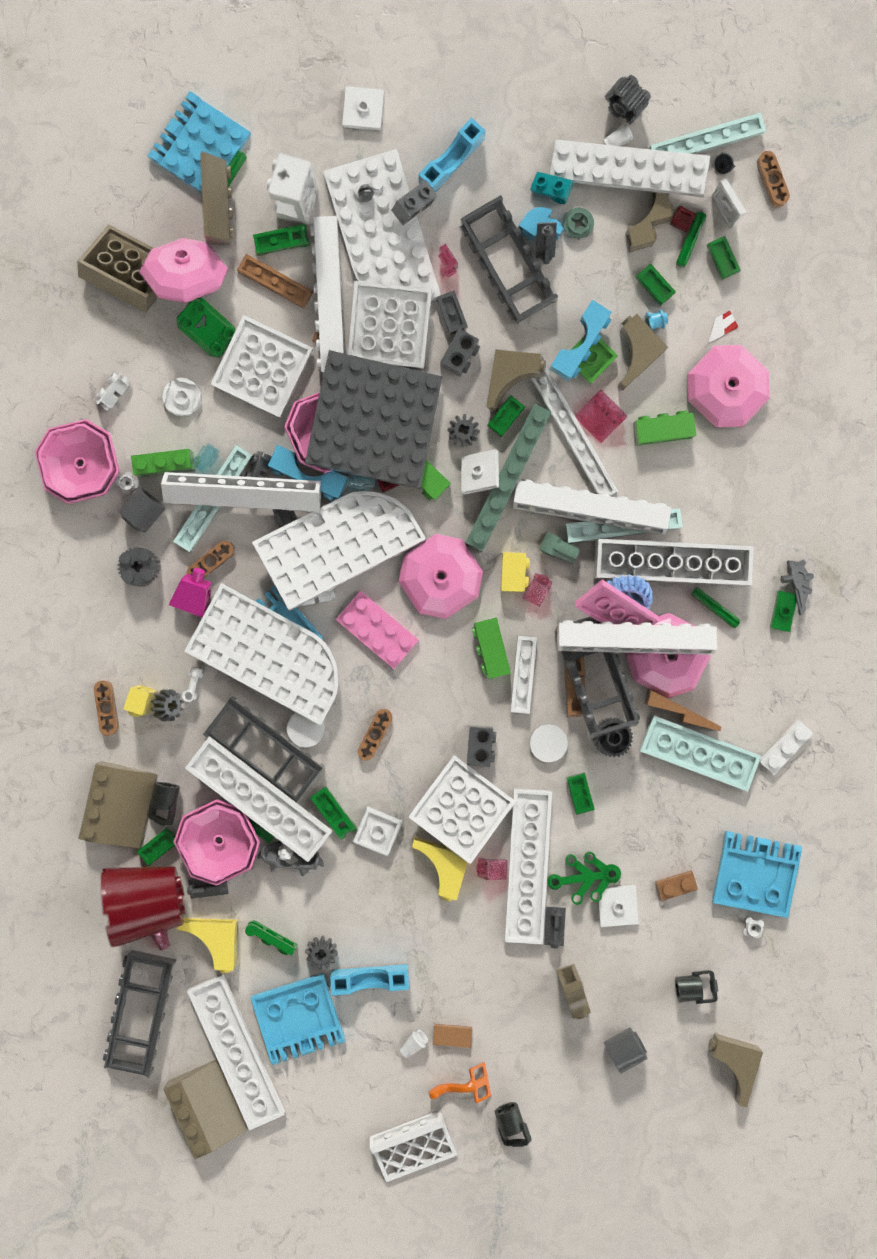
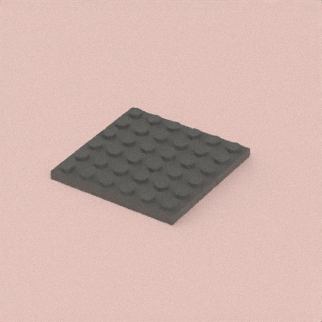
[305,350,443,489]

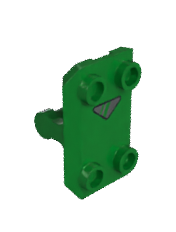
[176,297,236,358]

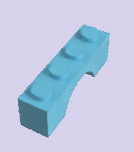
[418,117,486,193]
[549,300,612,382]
[268,445,349,501]
[330,964,410,995]

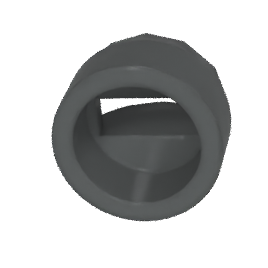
[358,184,374,202]

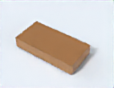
[433,1024,472,1048]

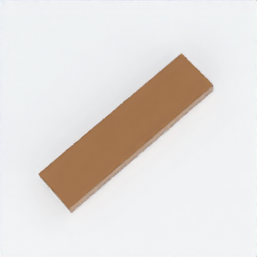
[237,254,314,309]

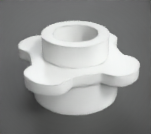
[116,472,139,495]
[743,917,764,938]

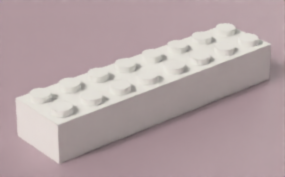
[594,539,754,586]

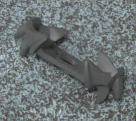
[257,841,324,876]

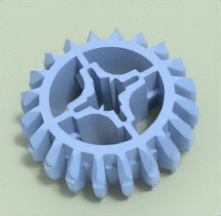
[607,574,653,610]

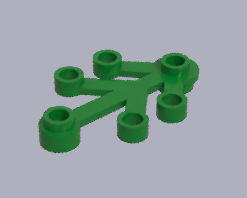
[547,851,621,905]

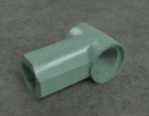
[539,532,580,564]

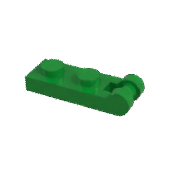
[253,224,310,256]
[310,786,357,840]
[245,920,298,956]

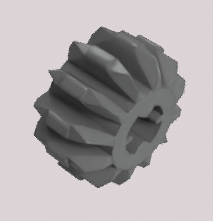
[447,414,480,447]
[151,689,184,722]
[305,935,338,970]

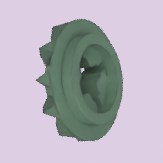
[563,207,594,239]

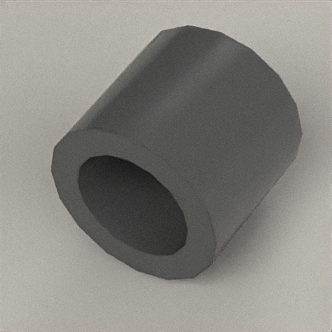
[119,487,166,532]
[604,1028,648,1074]

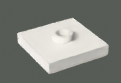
[342,86,384,131]
[712,178,746,228]
[461,449,499,495]
[353,806,403,857]
[597,885,639,927]

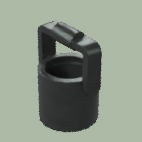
[148,782,180,826]
[675,970,718,1004]
[494,1102,532,1147]

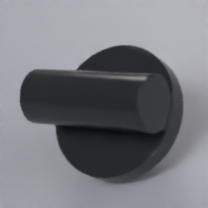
[714,152,736,174]

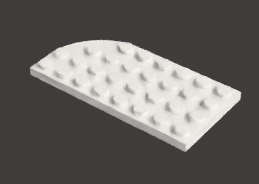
[323,149,441,301]
[252,491,426,611]
[185,583,339,725]

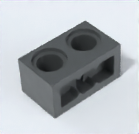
[391,180,438,226]
[440,328,480,377]
[467,725,496,767]

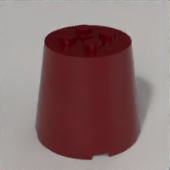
[101,866,186,948]

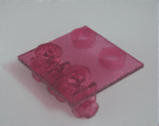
[575,389,628,443]

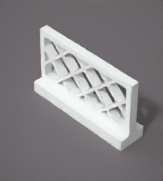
[370,1110,457,1182]

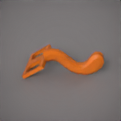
[429,1062,491,1103]

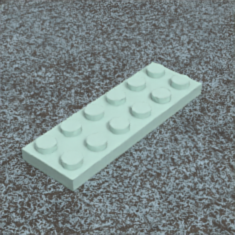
[639,715,761,792]

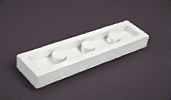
[510,636,537,714]

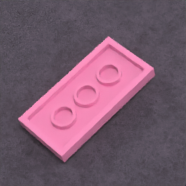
[575,580,659,625]
[336,591,418,669]

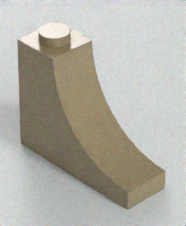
[618,314,668,390]
[486,349,546,411]
[557,964,591,1019]
[708,1033,763,1108]

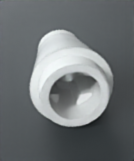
[603,125,633,146]
[400,1030,428,1058]

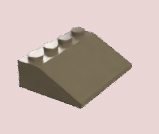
[200,152,234,244]
[77,225,158,313]
[78,761,157,849]
[163,1059,248,1159]

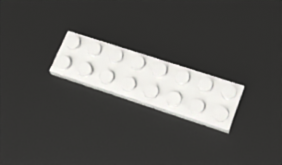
[550,140,710,197]
[185,737,333,862]
[504,788,552,944]
[187,974,285,1131]

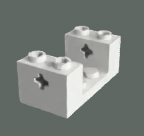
[266,153,318,227]

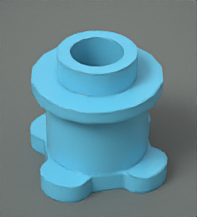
[645,310,668,330]

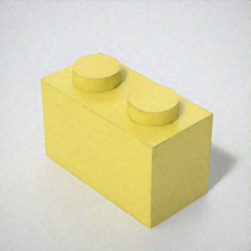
[500,552,530,592]
[123,685,158,717]

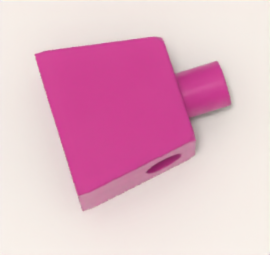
[169,568,212,617]

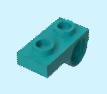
[530,172,574,204]

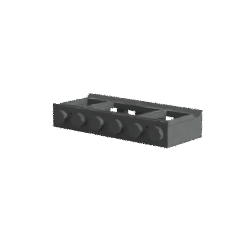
[459,195,558,324]
[554,617,640,740]
[202,696,324,802]
[103,950,177,1078]

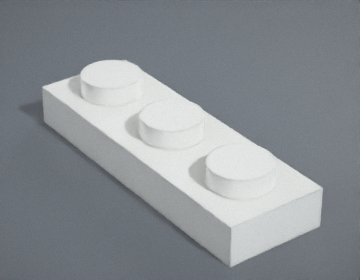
[759,720,813,775]

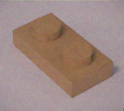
[655,870,698,901]

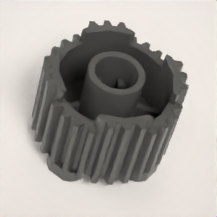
[604,75,651,124]
[117,547,161,587]
[593,717,633,757]

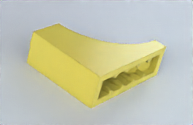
[412,837,467,901]
[177,918,238,973]

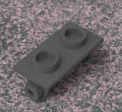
[536,222,557,264]
[244,451,272,478]
[187,879,229,899]
[544,907,566,949]

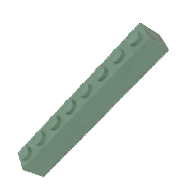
[465,403,551,552]

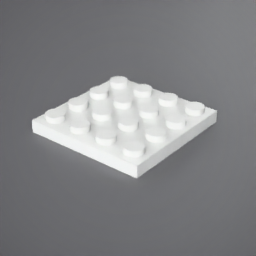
[348,281,432,368]
[211,315,314,419]
[408,755,516,864]

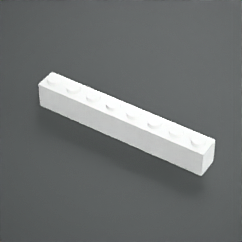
[310,216,345,375]
[161,472,321,512]
[513,480,672,535]
[557,621,717,655]

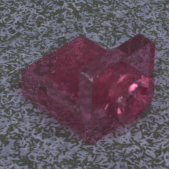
[438,243,458,278]
[523,573,552,607]
[476,858,508,880]

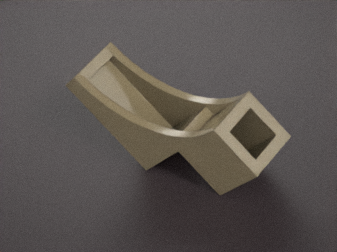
[625,192,674,252]

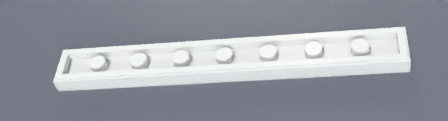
[530,367,618,497]

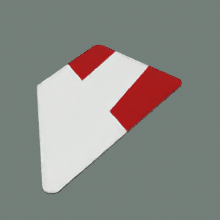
[709,311,738,343]

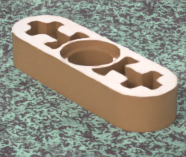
[757,151,790,207]
[186,541,235,579]
[94,680,119,736]
[358,709,392,761]

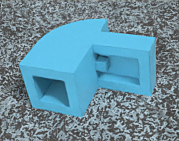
[519,207,564,242]

